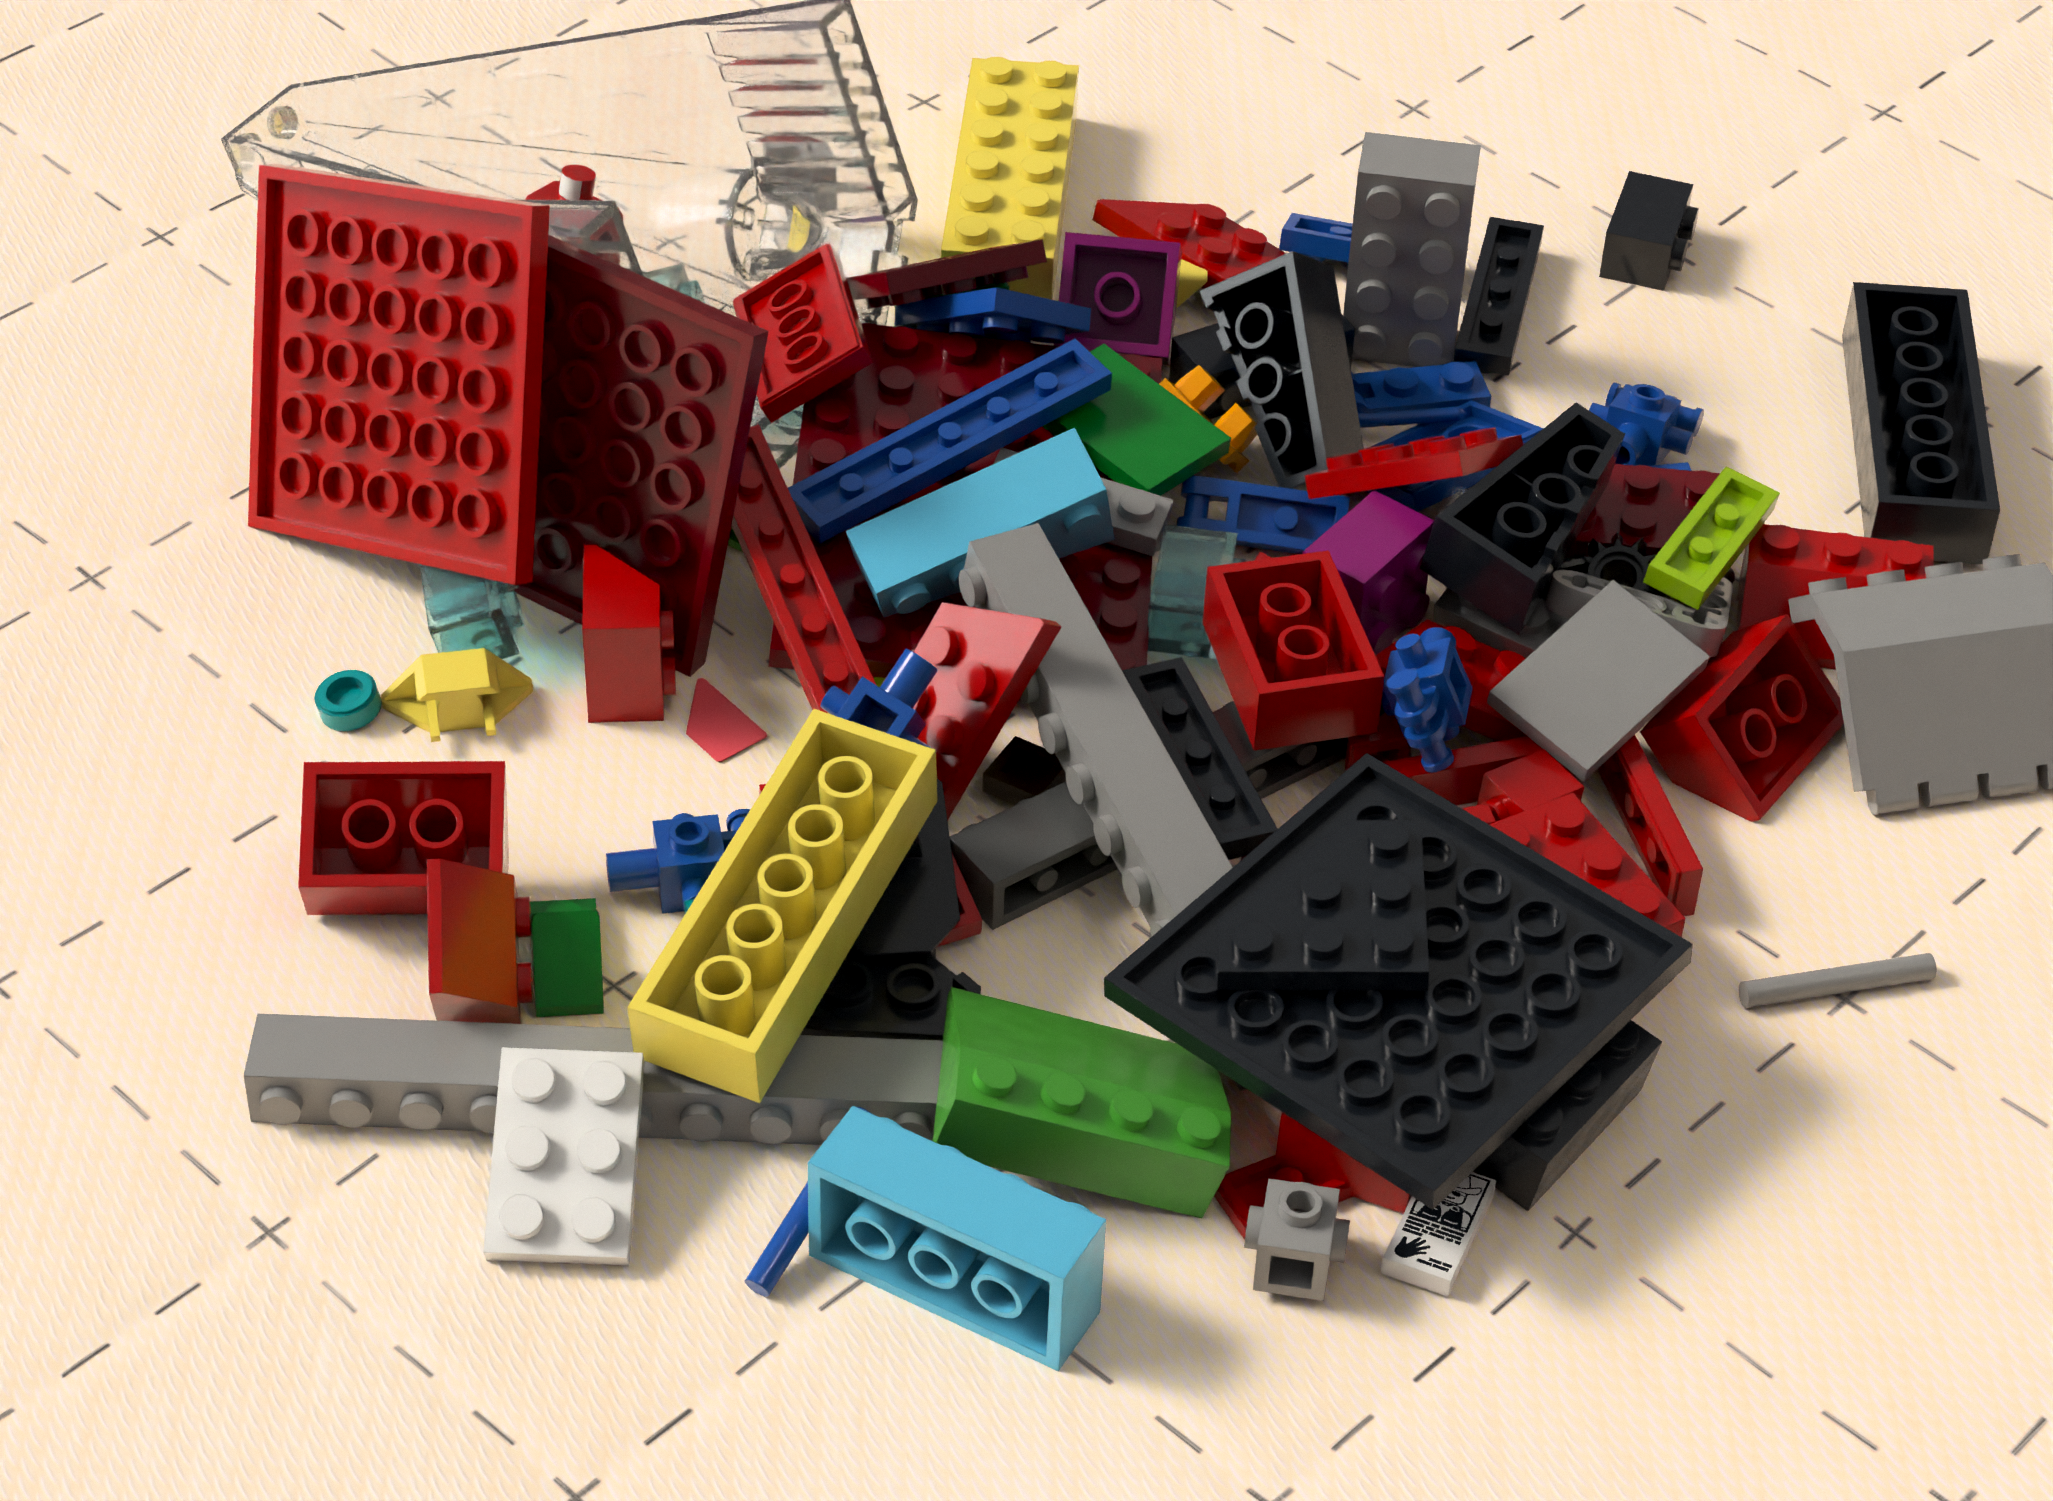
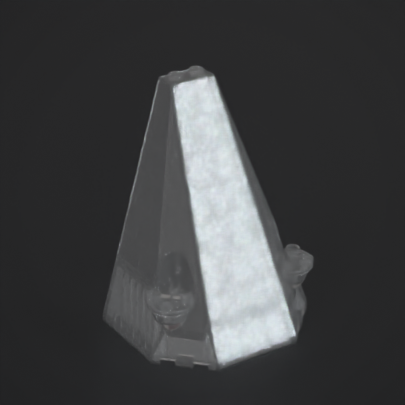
[221,0,918,470]

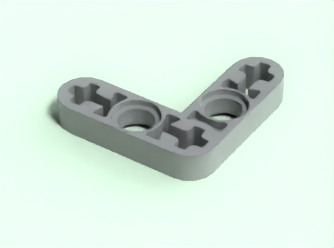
[1544,570,1733,658]

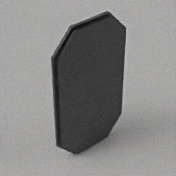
[852,778,960,957]

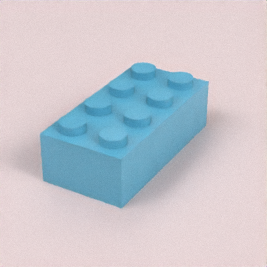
[808,1106,1106,1372]

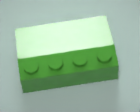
[933,987,1231,1218]

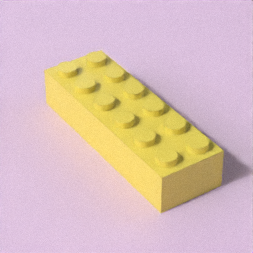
[941,57,1079,300]
[627,709,938,1103]

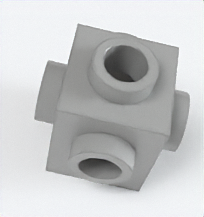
[1244,1179,1350,1301]

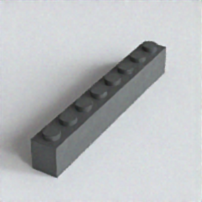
[949,653,1385,930]

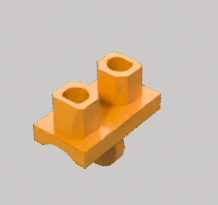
[1159,365,1257,473]

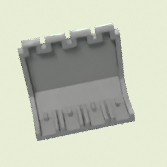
[1788,554,2053,815]

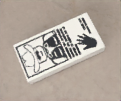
[1381,1172,1496,1297]

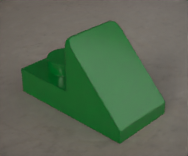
[530,898,604,1017]

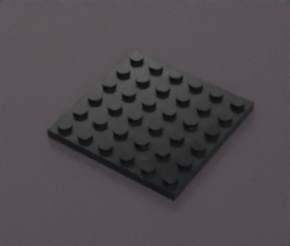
[1104,753,1693,1210]

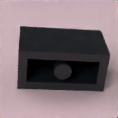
[1599,171,1699,291]

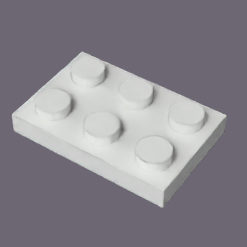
[483,1047,645,1266]

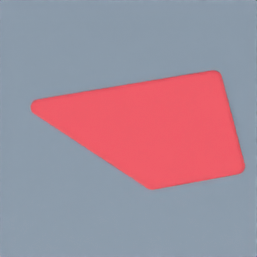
[686,678,767,762]

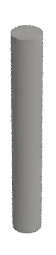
[1739,953,1937,1008]

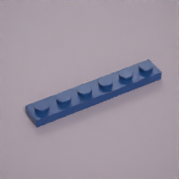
[788,339,1112,544]

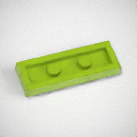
[1643,466,1780,610]

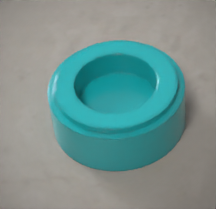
[314,670,382,731]

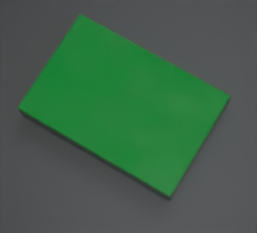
[1042,344,1231,496]

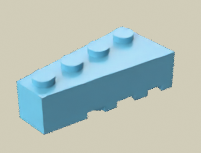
[846,428,1115,618]

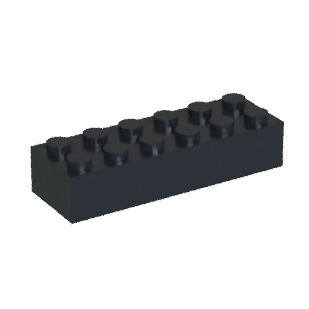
[1842,282,2000,565]

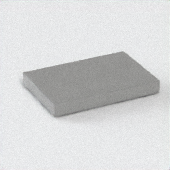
[1487,580,1710,782]

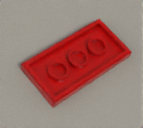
[732,243,873,423]

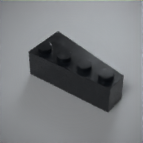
[1199,251,1364,496]
[1420,402,1625,635]

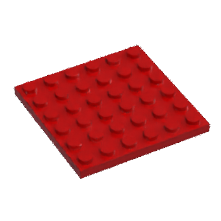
[248,164,550,585]

